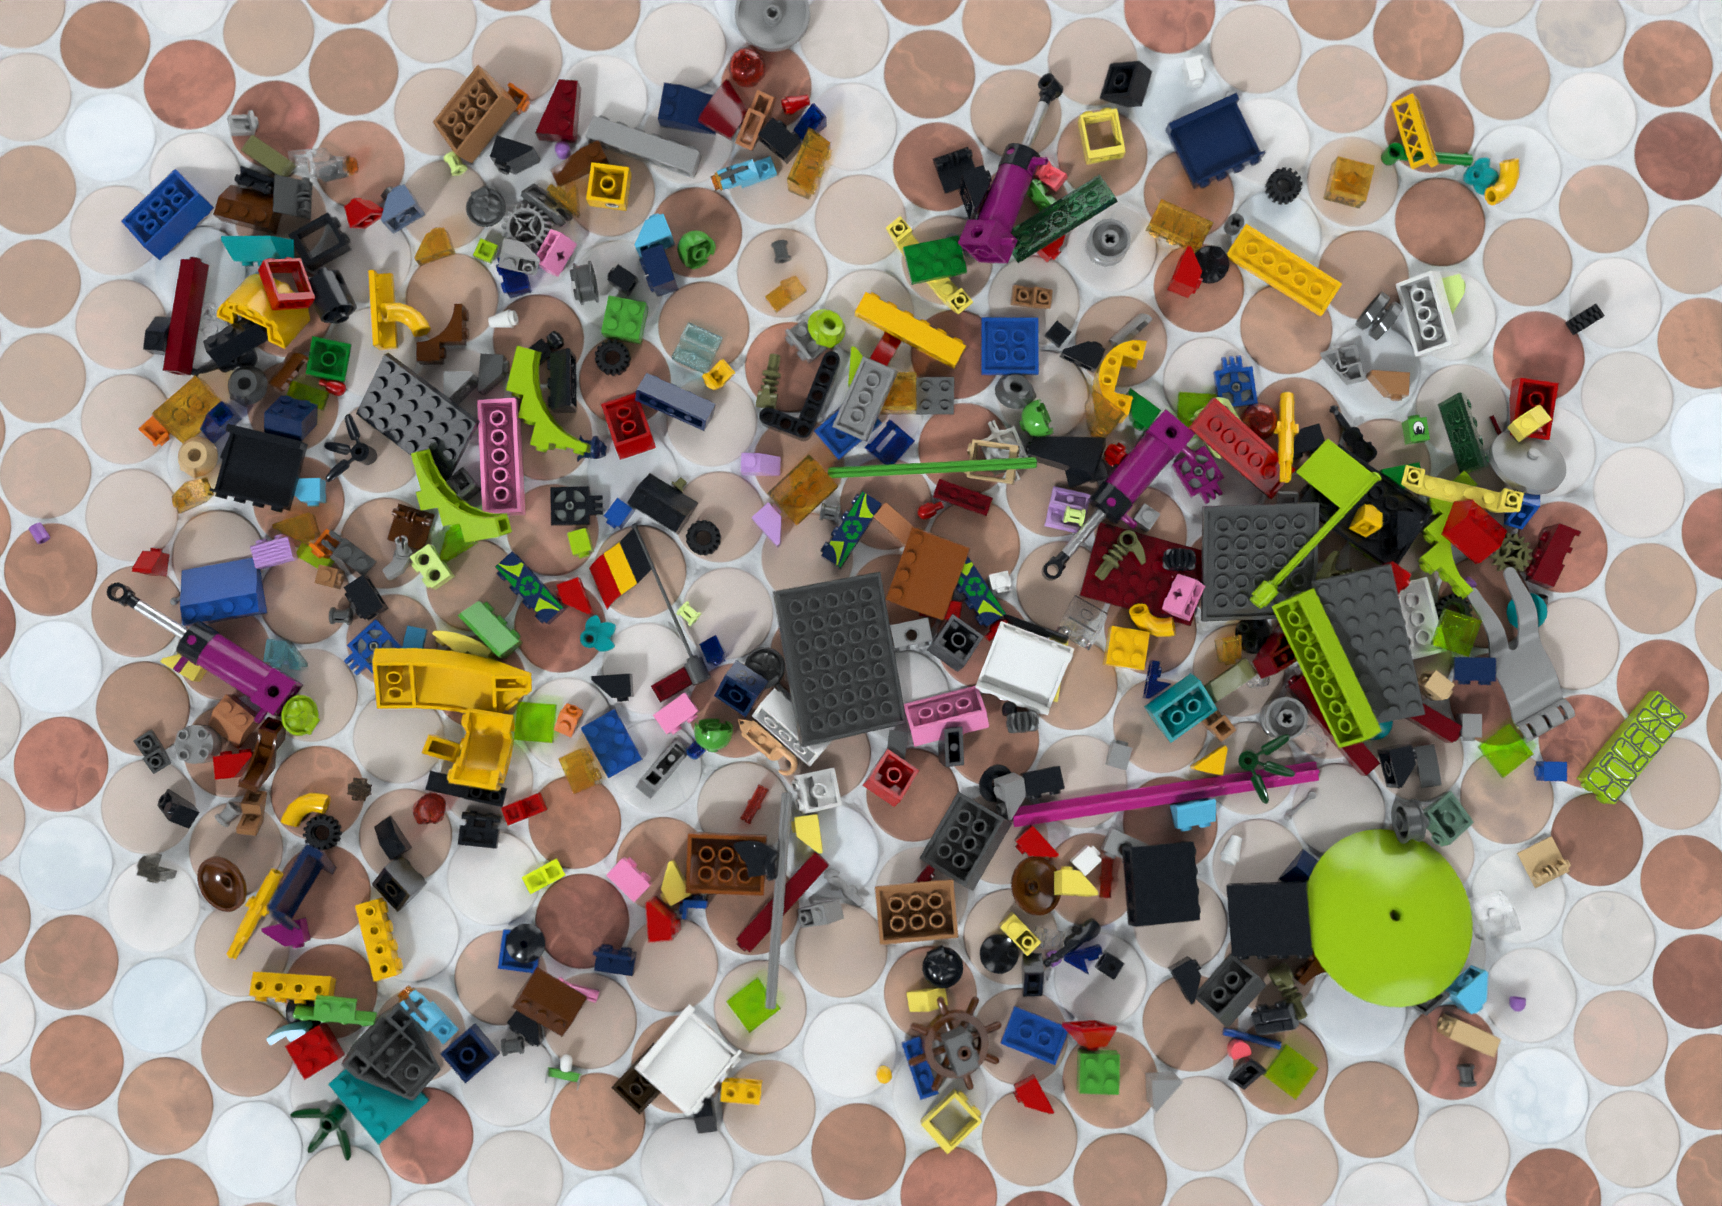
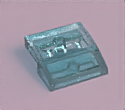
[672,322,723,374]

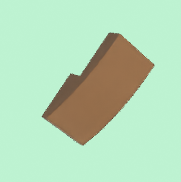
[1010,285,1053,309]

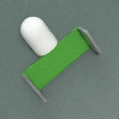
[545,1054,581,1090]

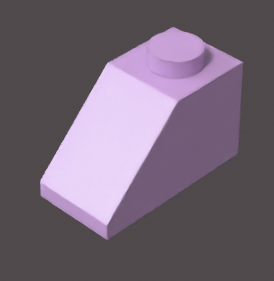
[741,453,781,476]
[751,502,782,548]

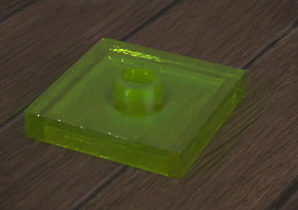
[1177,392,1217,427]
[1431,608,1482,657]
[514,701,557,743]
[1478,724,1534,778]
[726,977,781,1033]
[1263,1043,1319,1100]

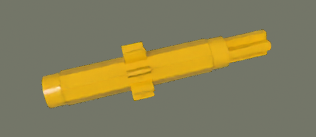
[1274,392,1299,483]
[226,868,284,960]

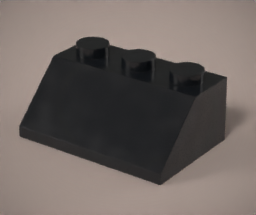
[958,165,992,220]
[203,317,268,367]
[547,348,577,413]
[627,473,698,535]

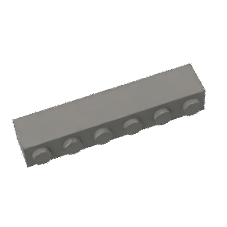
[585,116,701,178]

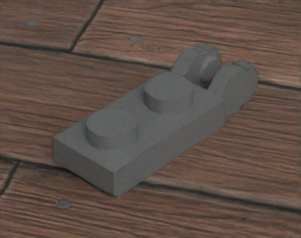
[521,183,573,226]
[321,530,376,575]

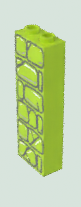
[1576,691,1688,804]

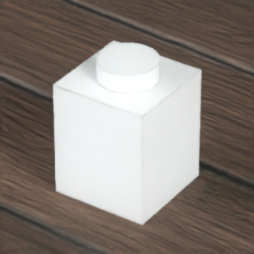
[1069,845,1102,876]

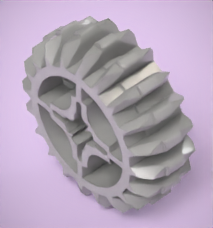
[501,203,553,253]

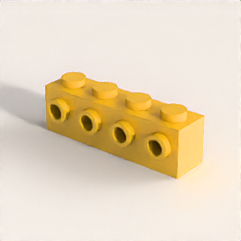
[355,897,403,982]
[249,972,336,1005]

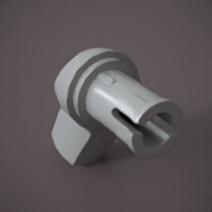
[382,536,412,581]

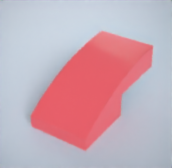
[1034,161,1068,192]

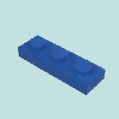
[901,1036,939,1100]

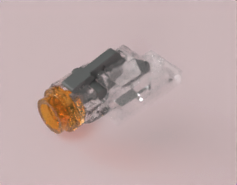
[288,148,358,182]

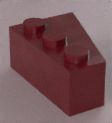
[535,79,581,143]
[1525,523,1581,589]
[1252,623,1297,679]

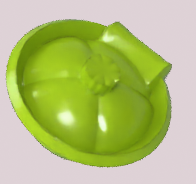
[808,309,845,349]
[282,695,320,736]

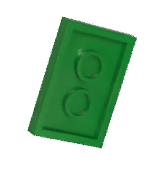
[903,235,967,285]

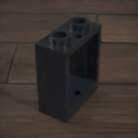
[288,212,352,272]

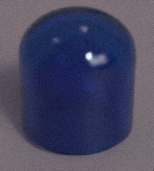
[686,740,706,760]

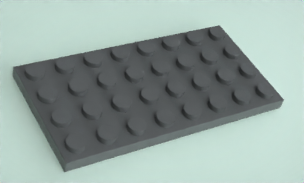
[1311,564,1425,723]

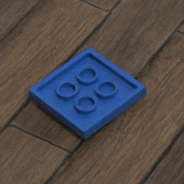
[981,317,1039,375]

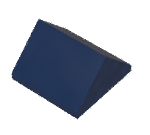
[1279,849,1318,882]

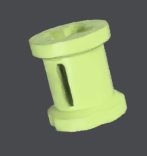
[443,151,467,176]
[1063,506,1086,526]
[676,601,701,627]

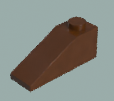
[550,140,609,188]

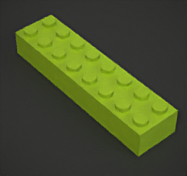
[1272,588,1382,748]

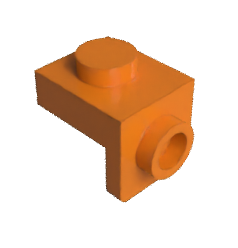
[138,415,170,447]
[308,529,341,559]
[554,703,584,738]

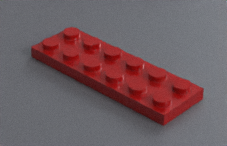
[1188,398,1296,499]

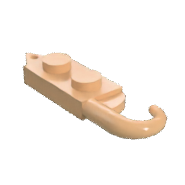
[737,719,798,776]

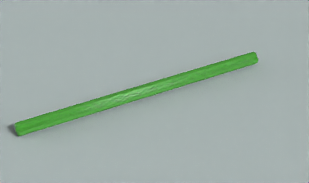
[828,457,1037,478]

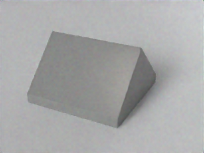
[443,371,478,405]
[1145,1072,1183,1112]

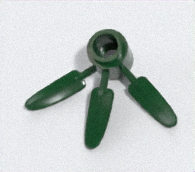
[1238,734,1295,804]
[290,1104,351,1161]

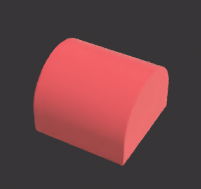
[1227,1039,1252,1060]

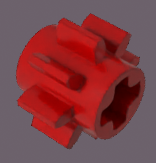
[1104,442,1128,467]

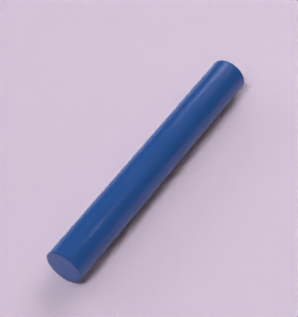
[1222,1027,1282,1050]

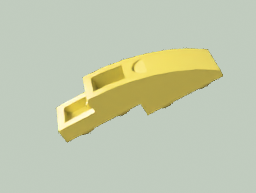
[432,631,495,660]

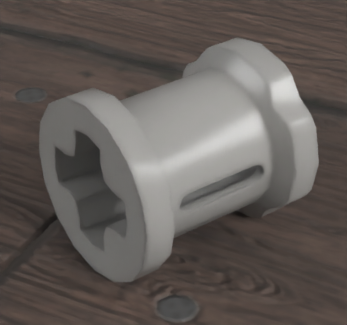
[215,801,242,827]

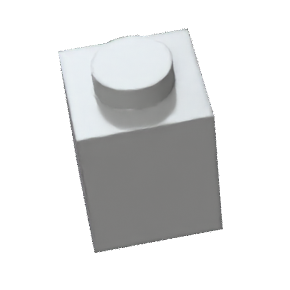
[1132,503,1160,532]
[1456,714,1482,741]
[1105,740,1132,770]

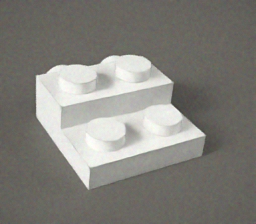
[792,768,842,814]

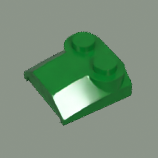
[306,336,352,382]

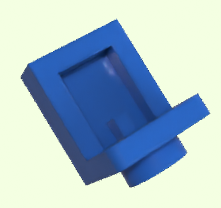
[679,895,708,919]

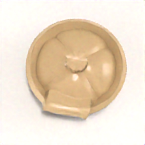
[178,437,218,479]

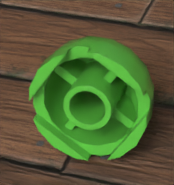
[677,230,716,269]
[1019,399,1054,437]
[694,718,733,753]

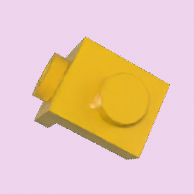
[702,359,736,390]

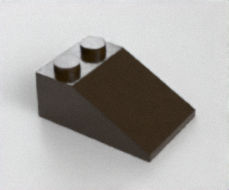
[611,1042,661,1115]

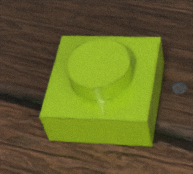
[473,238,499,264]

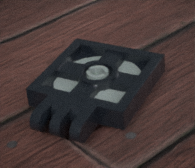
[550,486,603,526]

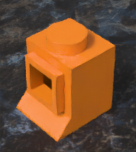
[507,82,531,115]

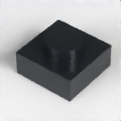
[1044,321,1072,348]

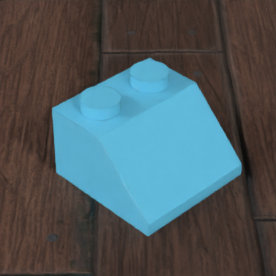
[634,214,675,258]
[1170,798,1216,831]
[1445,965,1488,1015]

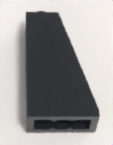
[1026,436,1106,479]

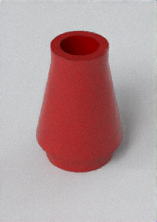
[781,94,810,115]

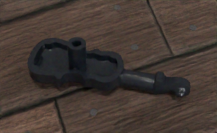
[191,349,258,377]
[1329,405,1377,463]
[1043,918,1101,967]

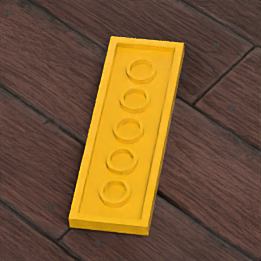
[1226,224,1342,317]

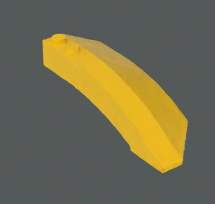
[372,648,532,713]

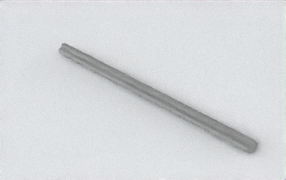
[765,792,792,1009]

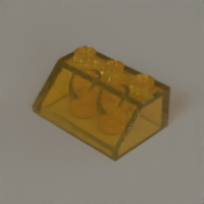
[787,128,833,199]
[1146,199,1214,253]
[151,376,228,444]
[1084,390,1125,438]
[767,455,838,526]

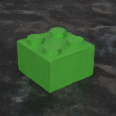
[601,295,649,344]
[1077,1049,1120,1095]

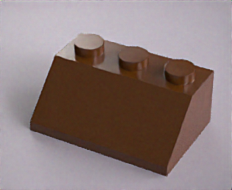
[213,185,282,235]
[512,967,587,1037]

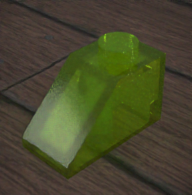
[439,524,478,563]

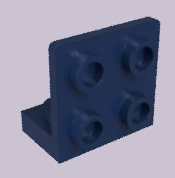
[592,944,637,976]

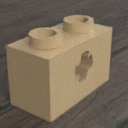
[1417,670,1455,701]

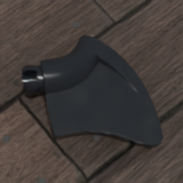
[734,840,780,881]

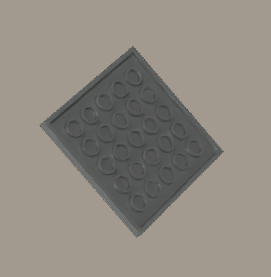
[1201,502,1319,622]

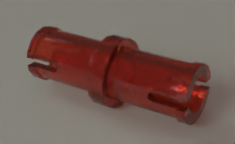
[740,784,769,824]
[1098,858,1114,898]

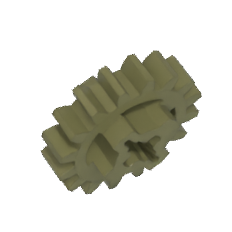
[1488,533,1533,572]

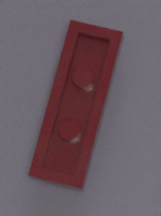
[933,479,993,517]

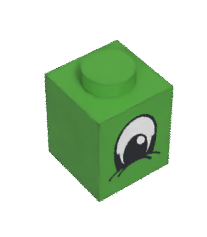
[1402,415,1430,445]

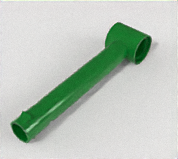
[1381,143,1473,168]

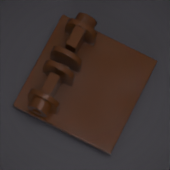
[387,504,435,550]

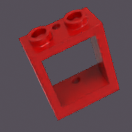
[258,257,315,310]

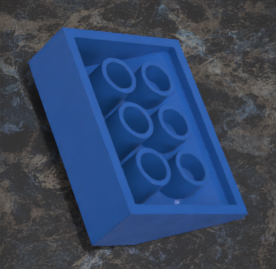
[121,169,214,260]
[180,558,267,627]

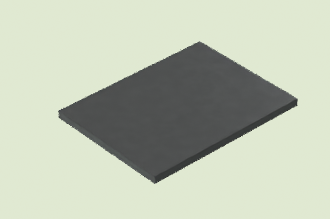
[773,572,907,747]

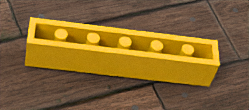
[855,292,966,369]

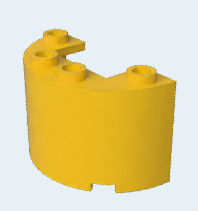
[217,274,310,349]
[1093,340,1147,424]
[447,708,515,791]

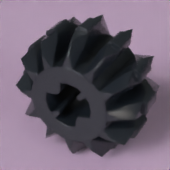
[1163,548,1196,572]

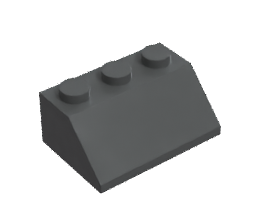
[1196,953,1266,1029]

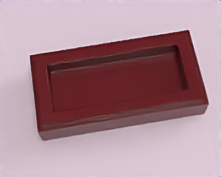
[651,667,693,703]

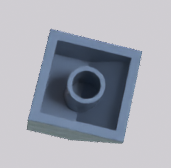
[381,184,425,234]

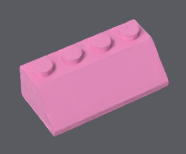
[904,686,989,747]

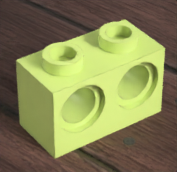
[410,544,455,590]

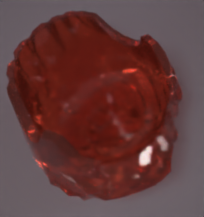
[412,792,446,824]

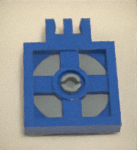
[1213,355,1258,408]
[344,619,402,676]

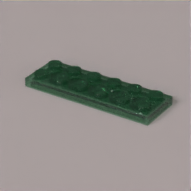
[1011,174,1118,263]

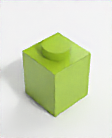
[567,528,594,559]

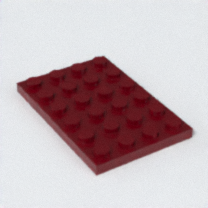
[1079,522,1202,626]

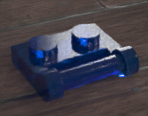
[864,419,915,465]

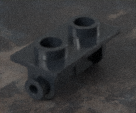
[234,166,274,195]

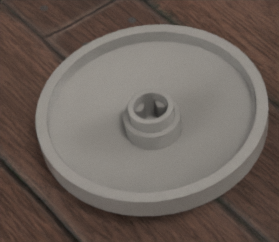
[735,0,810,52]
[1489,430,1566,495]

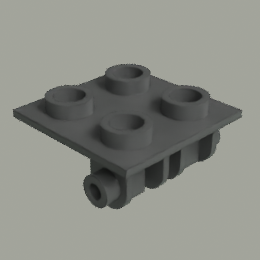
[273,174,313,219]
[916,377,954,415]

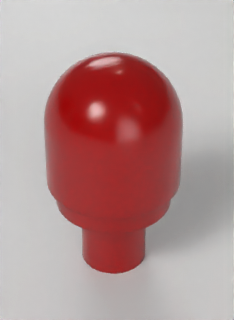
[319,378,346,396]
[917,501,944,520]
[984,619,1008,642]

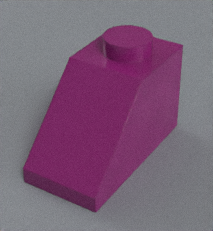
[261,917,311,949]

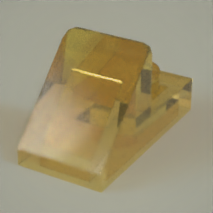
[546,184,580,218]
[765,276,807,313]

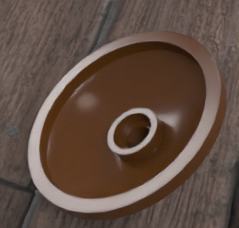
[197,856,247,912]
[1011,856,1061,916]

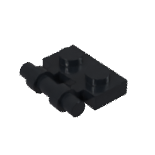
[457,810,502,849]

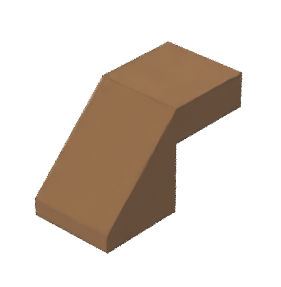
[1201,710,1237,742]
[236,790,267,836]

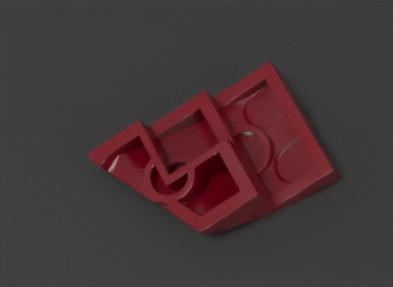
[698,79,748,141]

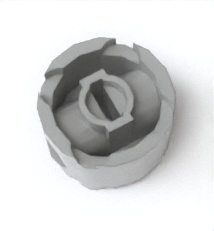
[175,725,222,764]

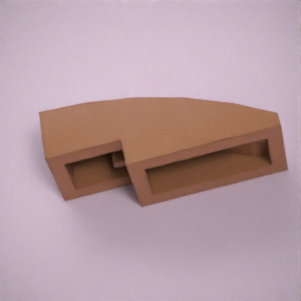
[735,90,777,151]
[873,502,913,546]

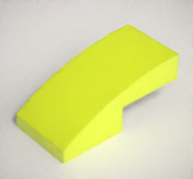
[521,858,566,895]

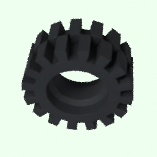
[1265,167,1302,205]
[1565,303,1605,335]
[595,339,631,376]
[686,520,721,556]
[1435,594,1473,629]
[303,815,342,851]

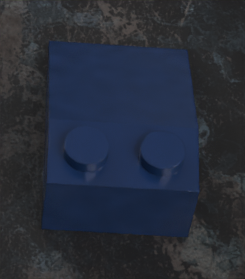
[658,82,716,135]

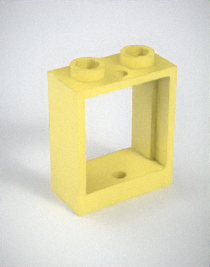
[1078,108,1126,165]
[920,1088,982,1154]

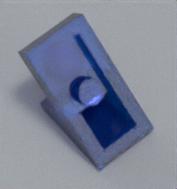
[1142,660,1171,699]
[1062,944,1103,974]

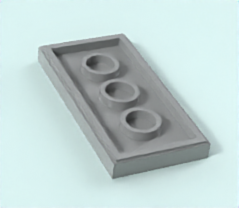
[832,356,898,442]

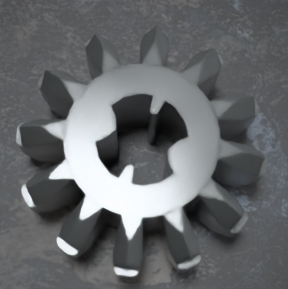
[1006,711,1039,733]

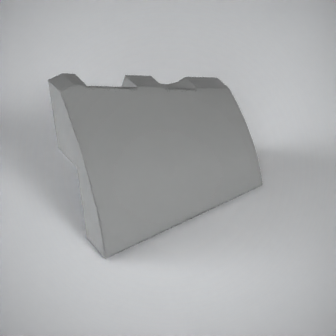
[1108,314,1152,347]
[1320,344,1366,385]

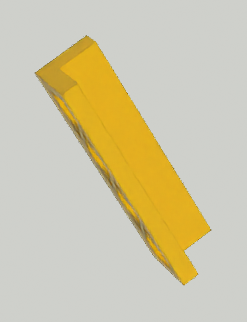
[1391,93,1439,170]
[368,270,398,350]

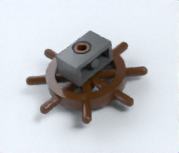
[908,997,1002,1091]

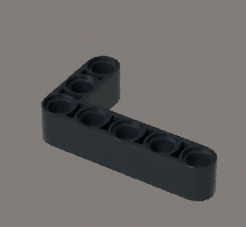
[759,351,840,441]

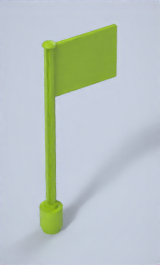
[1250,439,1381,609]

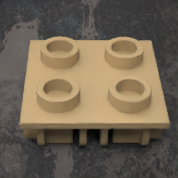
[1517,836,1571,888]

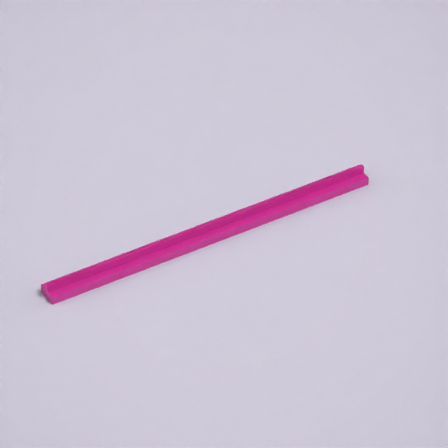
[1012,761,1320,827]

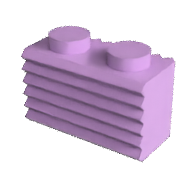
[250,534,298,570]

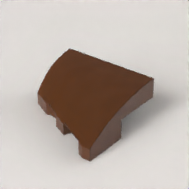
[268,352,309,392]

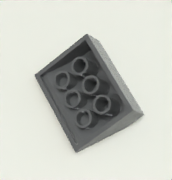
[920,791,1012,891]

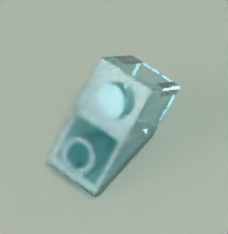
[263,639,308,670]

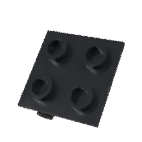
[933,147,975,194]

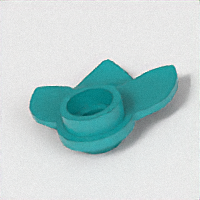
[1463,157,1499,195]
[580,615,616,652]

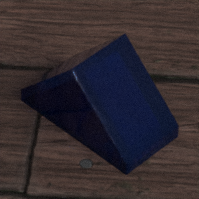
[793,103,827,144]

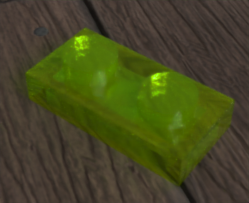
[286,381,330,411]

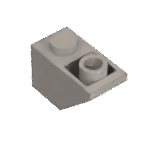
[498,238,540,276]
[994,772,1026,820]
[797,899,844,928]

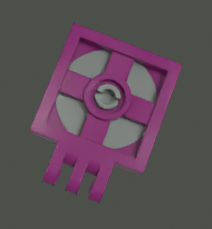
[1171,445,1225,504]

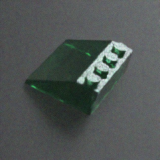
[1437,392,1489,474]

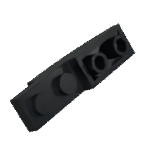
[425,770,507,807]

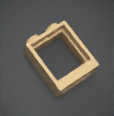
[964,439,1020,485]
[1437,1013,1501,1057]

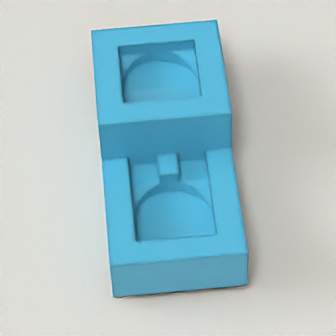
[266,1021,313,1045]

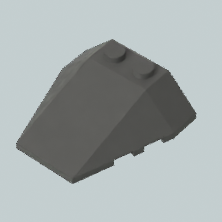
[341,1002,441,1101]

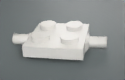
[981,420,1028,482]

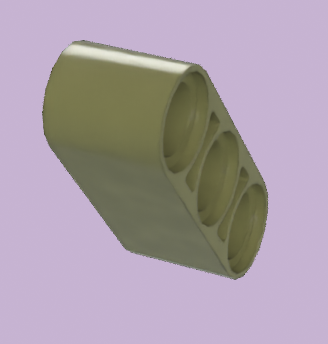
[241,135,297,177]
[1204,658,1258,703]

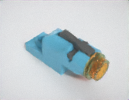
[710,156,777,191]
[397,985,459,1044]

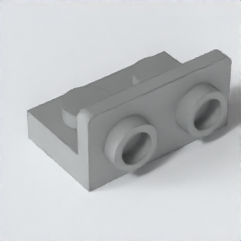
[785,319,827,363]

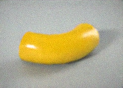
[1484,158,1520,206]
[380,303,431,337]
[1129,604,1176,637]
[280,793,331,827]

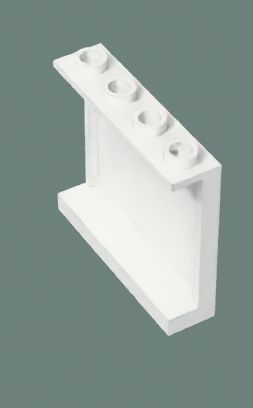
[975,621,1074,715]
[635,1004,742,1116]

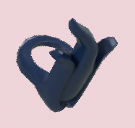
[577,435,607,462]

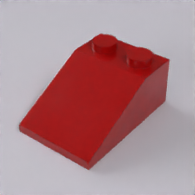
[1509,378,1559,440]
[601,392,656,460]

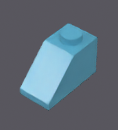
[295,478,326,507]

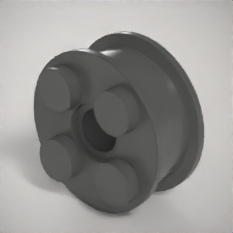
[570,261,599,305]
[1391,799,1429,843]

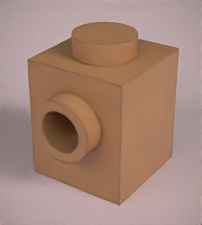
[314,564,345,589]

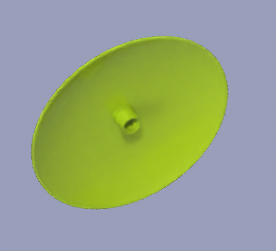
[1308,829,1473,1007]

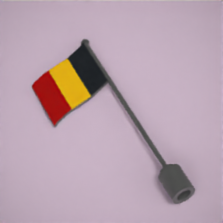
[589,523,711,686]

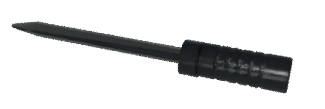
[1004,614,1069,643]

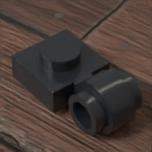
[528,331,565,366]

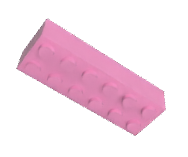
[477,398,526,516]

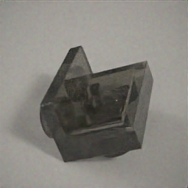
[137,853,177,883]

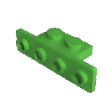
[293,995,377,1026]

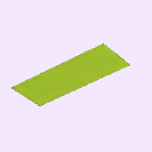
[296,542,335,569]

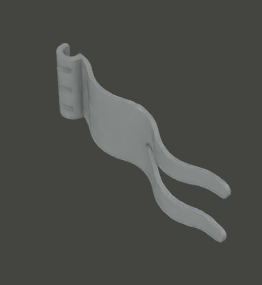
[1467,567,1575,743]

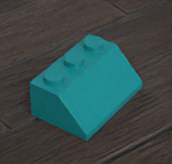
[221,236,294,267]
[1144,673,1218,743]

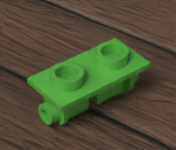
[1027,179,1060,219]

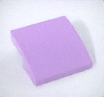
[1044,486,1091,533]

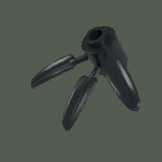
[324,414,377,482]

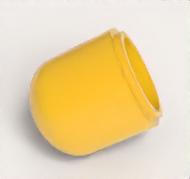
[876,1065,892,1084]

